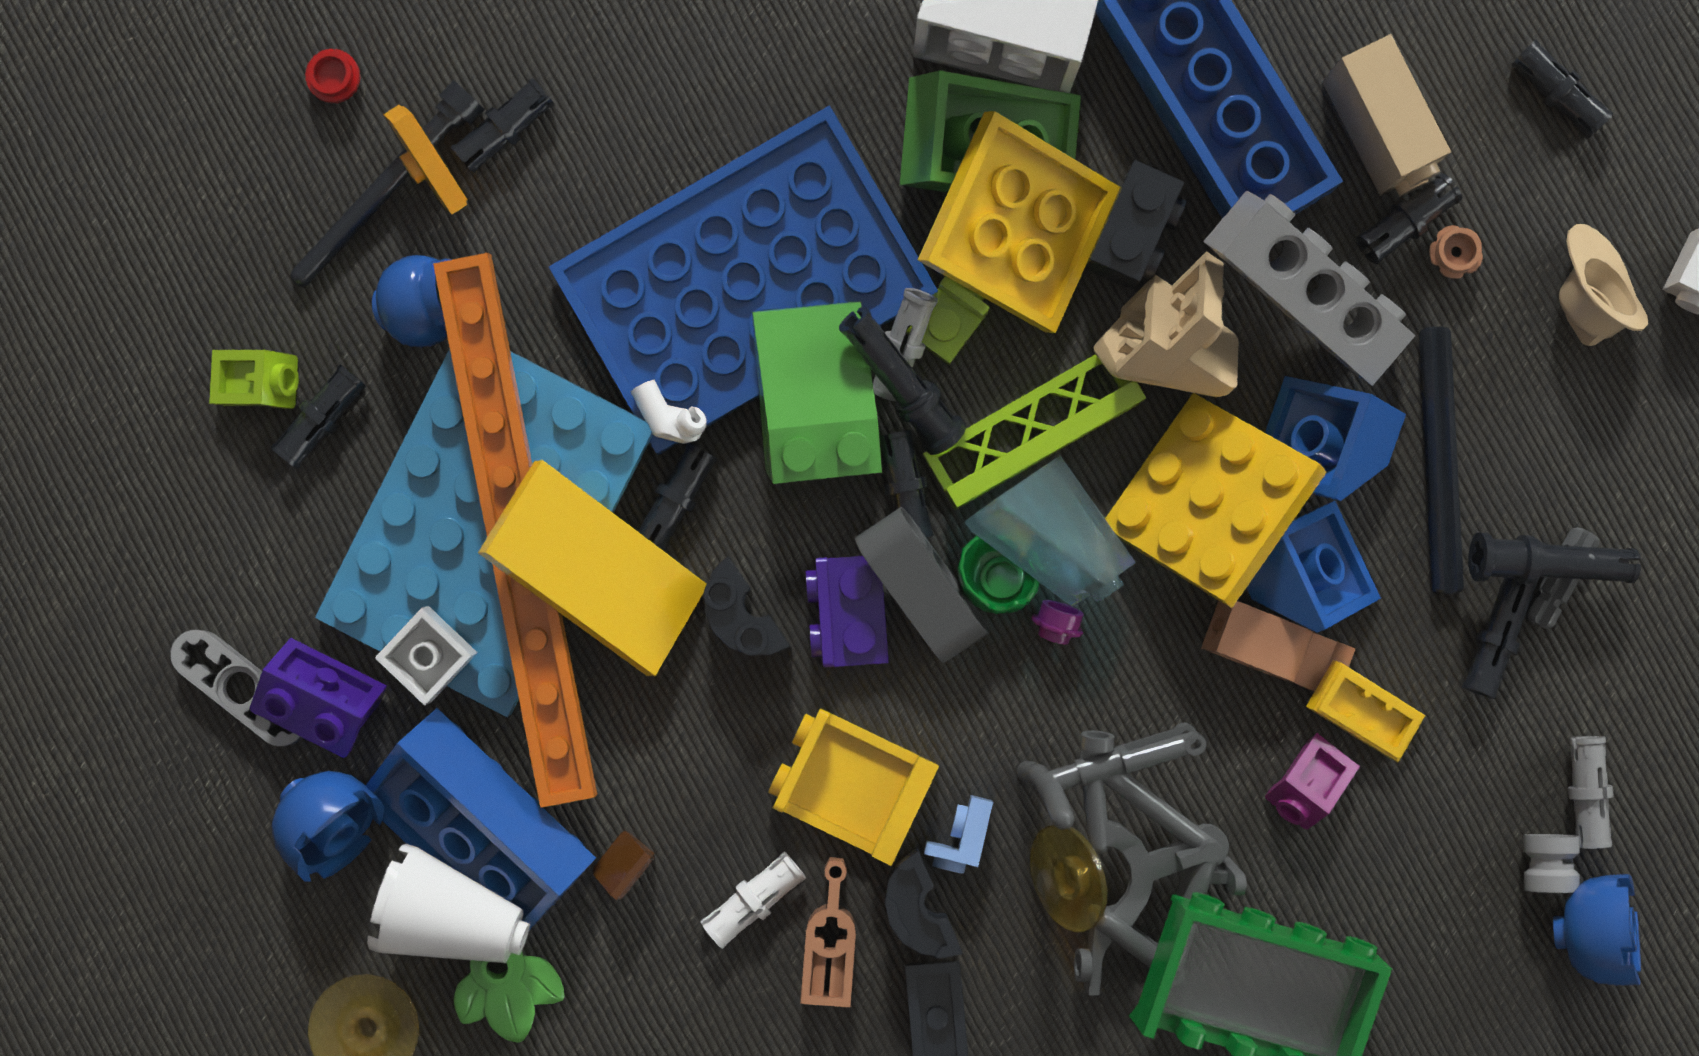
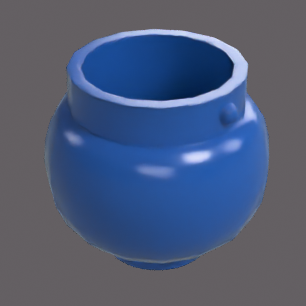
[372,255,453,347]

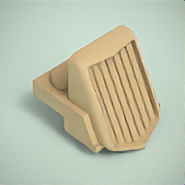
[1094,251,1239,397]

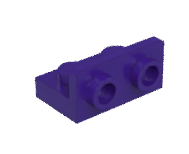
[806,556,889,668]
[250,638,387,758]

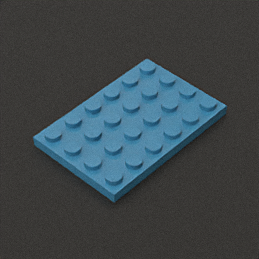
[315,349,653,717]

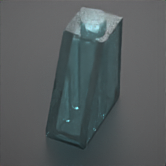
[965,456,1136,607]

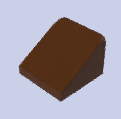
[593,831,655,900]

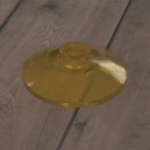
[1030,825,1107,932]
[308,974,419,1056]

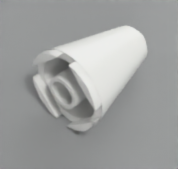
[367,844,530,963]

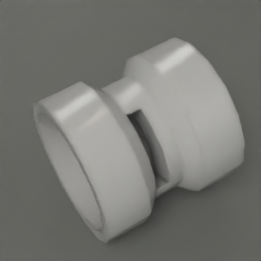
[1523,834,1580,893]

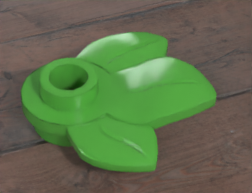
[454,952,564,1043]

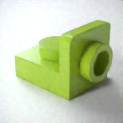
[906,276,990,365]
[209,350,299,409]

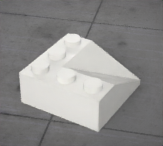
[913,0,1098,93]

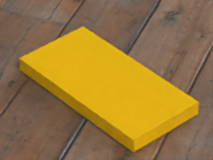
[478,460,706,676]

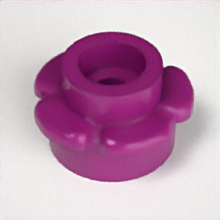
[1031,600,1084,644]

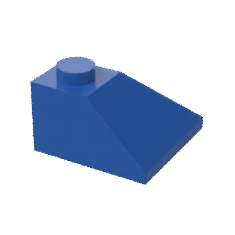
[1265,376,1406,501]
[1246,501,1381,632]

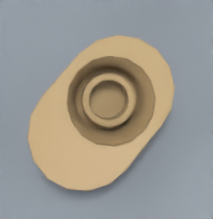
[1559,224,1648,346]

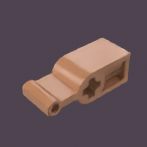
[1201,601,1355,692]
[801,857,856,1007]

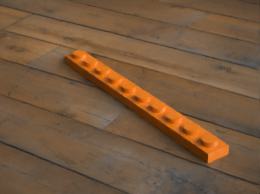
[433,253,597,808]

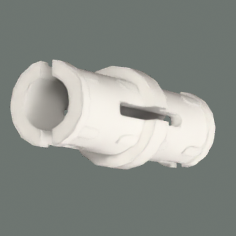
[700,851,806,949]

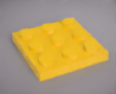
[918,111,1120,333]
[1101,393,1327,608]

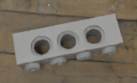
[1203,190,1415,386]

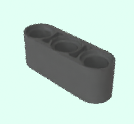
[855,507,990,663]

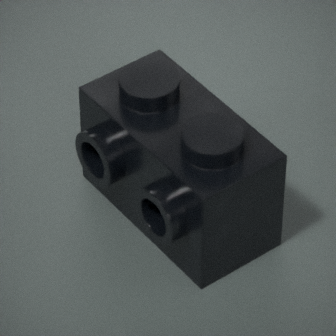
[1084,160,1187,290]

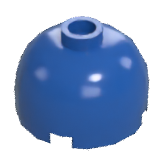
[272,771,384,881]
[1553,874,1641,986]

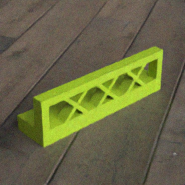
[923,354,1146,510]

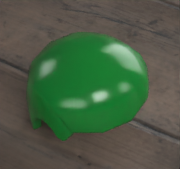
[957,531,1042,614]

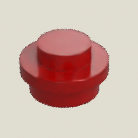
[305,49,360,103]

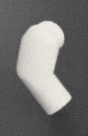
[631,380,707,444]

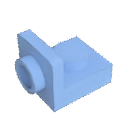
[924,795,993,873]

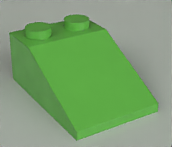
[900,71,1081,192]
[752,301,882,484]

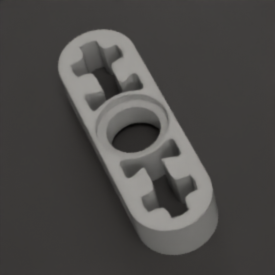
[171,630,303,746]

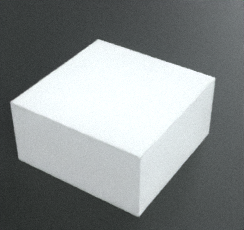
[375,606,478,705]

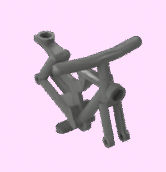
[1017,723,1247,995]

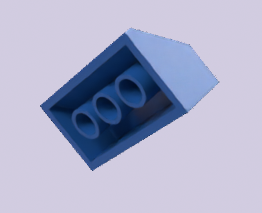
[366,708,596,931]

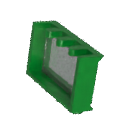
[1129,892,1392,1056]

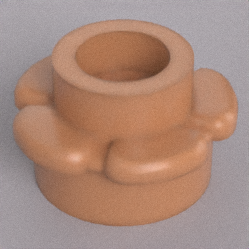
[1429,225,1483,279]

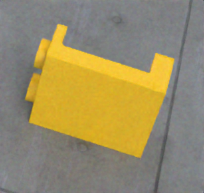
[768,708,939,866]

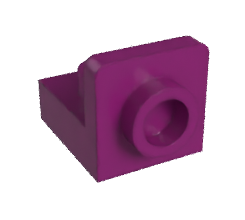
[1265,733,1360,830]

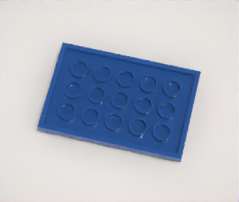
[549,105,938,455]

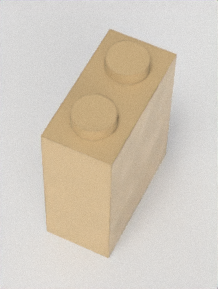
[1322,34,1451,197]

